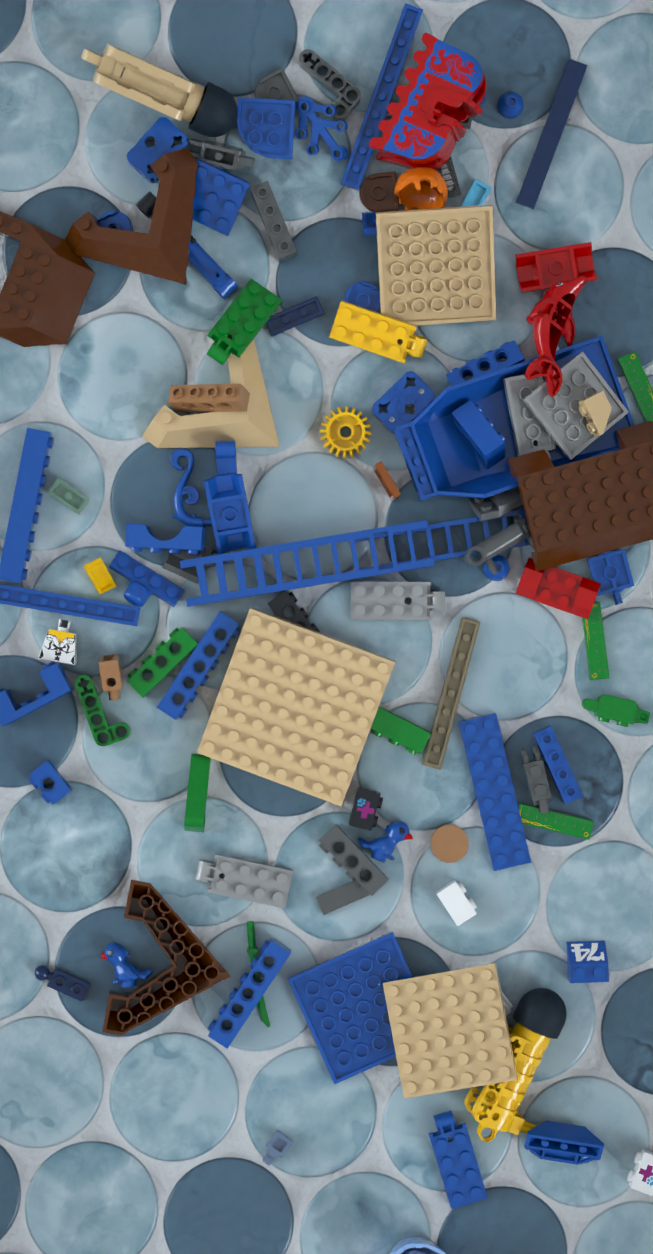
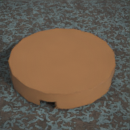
[430,825,469,863]

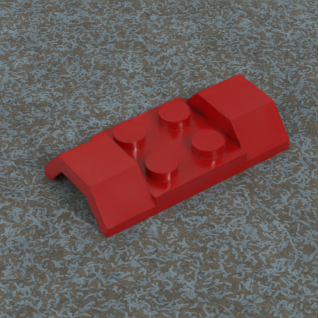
[515,242,597,293]
[516,558,601,619]

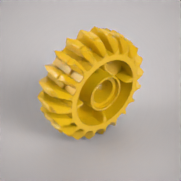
[320,406,371,458]

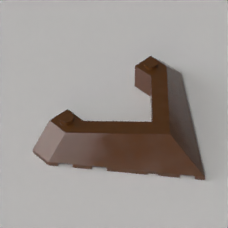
[65,148,198,285]
[102,879,231,1035]

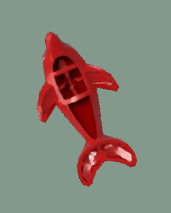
[525,275,586,398]

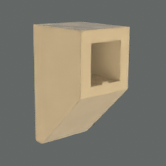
[578,390,612,437]

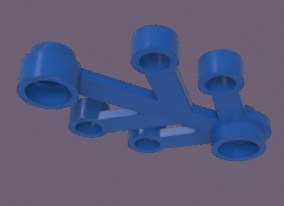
[295,96,348,161]

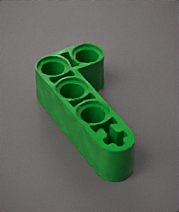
[75,675,131,747]
[184,753,211,833]

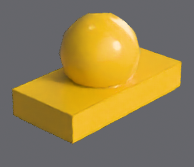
[84,557,117,594]

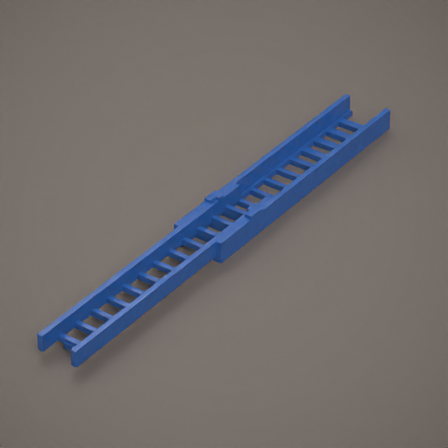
[180,509,530,607]

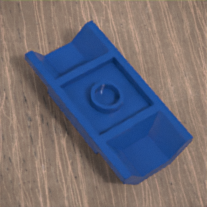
[204,473,256,554]

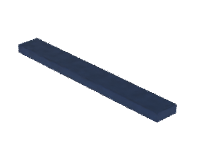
[516,59,587,209]

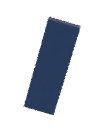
[266,296,325,337]

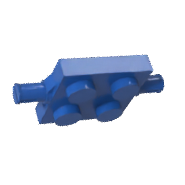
[587,549,634,605]

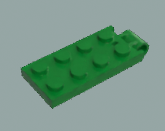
[206,279,282,365]

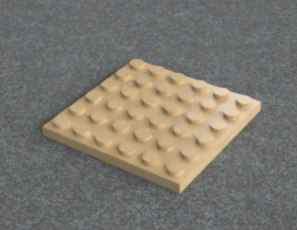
[376,205,496,325]
[383,963,518,1099]

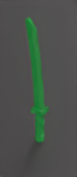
[246,921,270,1027]

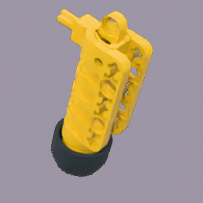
[464,988,567,1142]

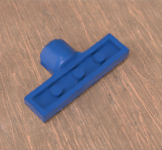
[109,550,185,607]

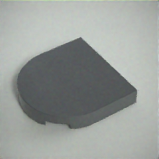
[255,67,299,104]

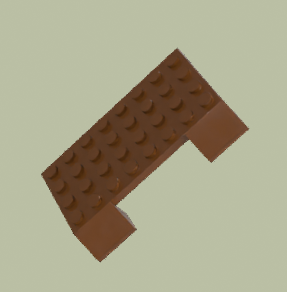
[507,421,653,571]

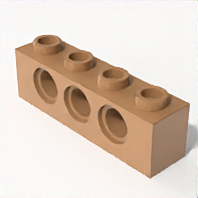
[168,384,250,412]

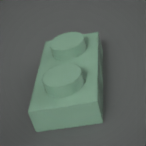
[47,477,90,515]

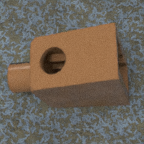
[98,653,123,700]

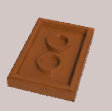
[373,461,401,501]

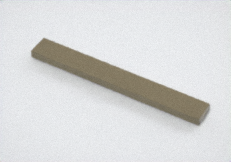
[422,617,480,770]

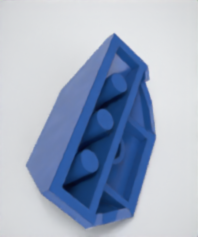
[524,1121,604,1165]

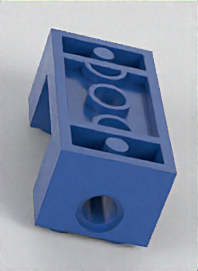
[0,661,74,727]

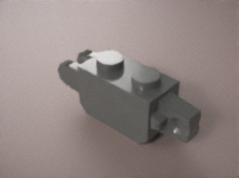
[189,139,255,170]
[521,745,552,814]

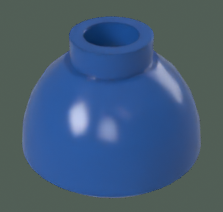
[497,91,524,119]
[483,555,510,581]

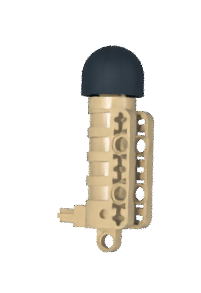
[81,43,238,137]

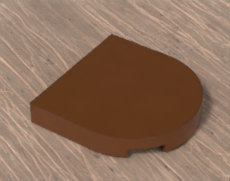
[359,171,400,212]

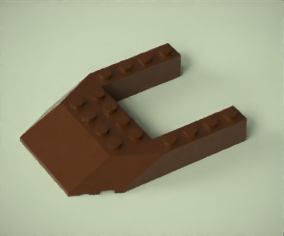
[0,211,95,347]

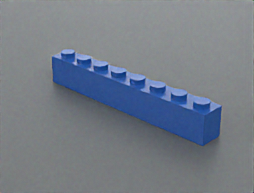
[0,428,54,584]

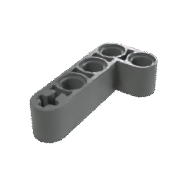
[299,49,361,121]

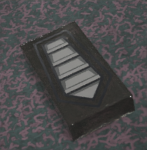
[436,157,461,198]

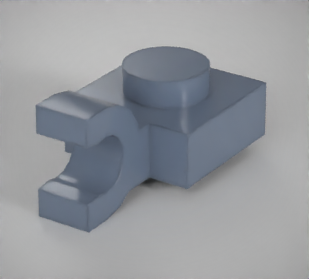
[262,1130,293,1166]

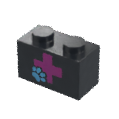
[349,787,383,831]

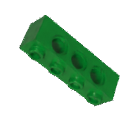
[127,628,198,698]

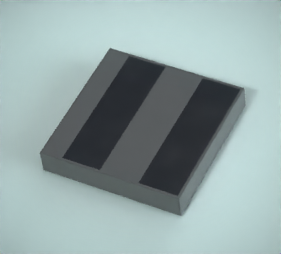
[162,533,213,584]

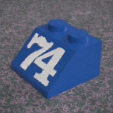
[566,940,609,983]

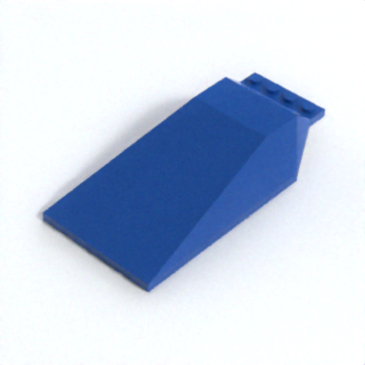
[393,335,634,502]

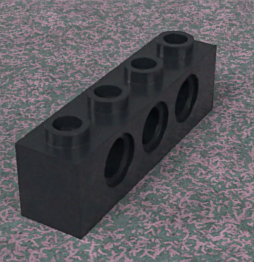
[267,591,320,632]

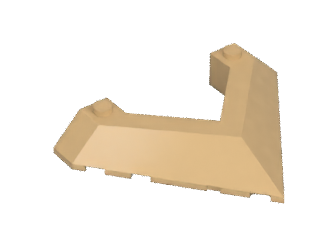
[142,338,280,449]

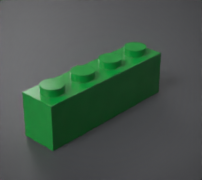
[371,706,431,755]

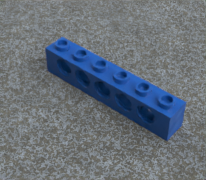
[156,611,241,720]
[208,937,291,1049]

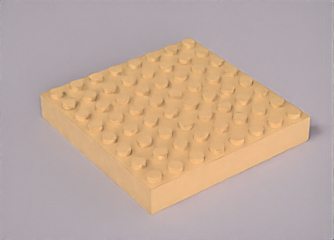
[197,607,396,806]

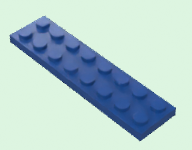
[459,713,531,871]

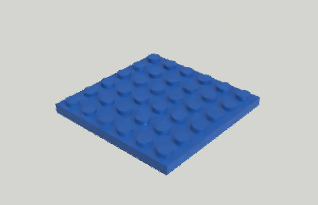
[288,931,413,1084]

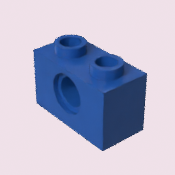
[29,760,73,805]

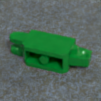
[582,694,650,727]

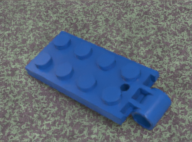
[428,1110,488,1209]

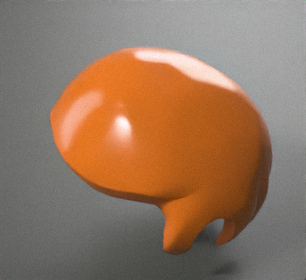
[394,167,448,210]

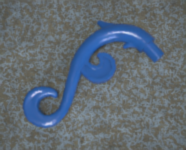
[170,448,212,528]

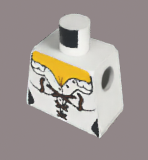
[38,619,77,665]

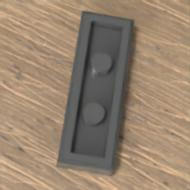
[316,874,370,915]

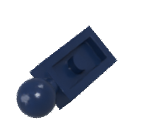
[35,965,90,1002]

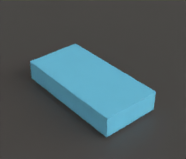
[460,179,492,207]

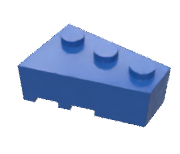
[452,400,506,470]

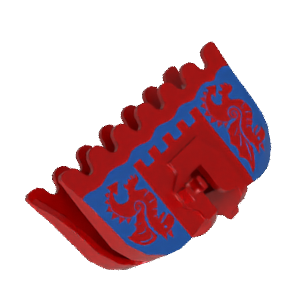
[369,32,487,170]

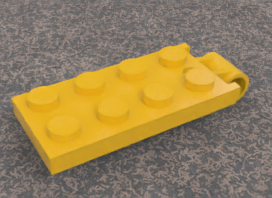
[329,300,428,364]

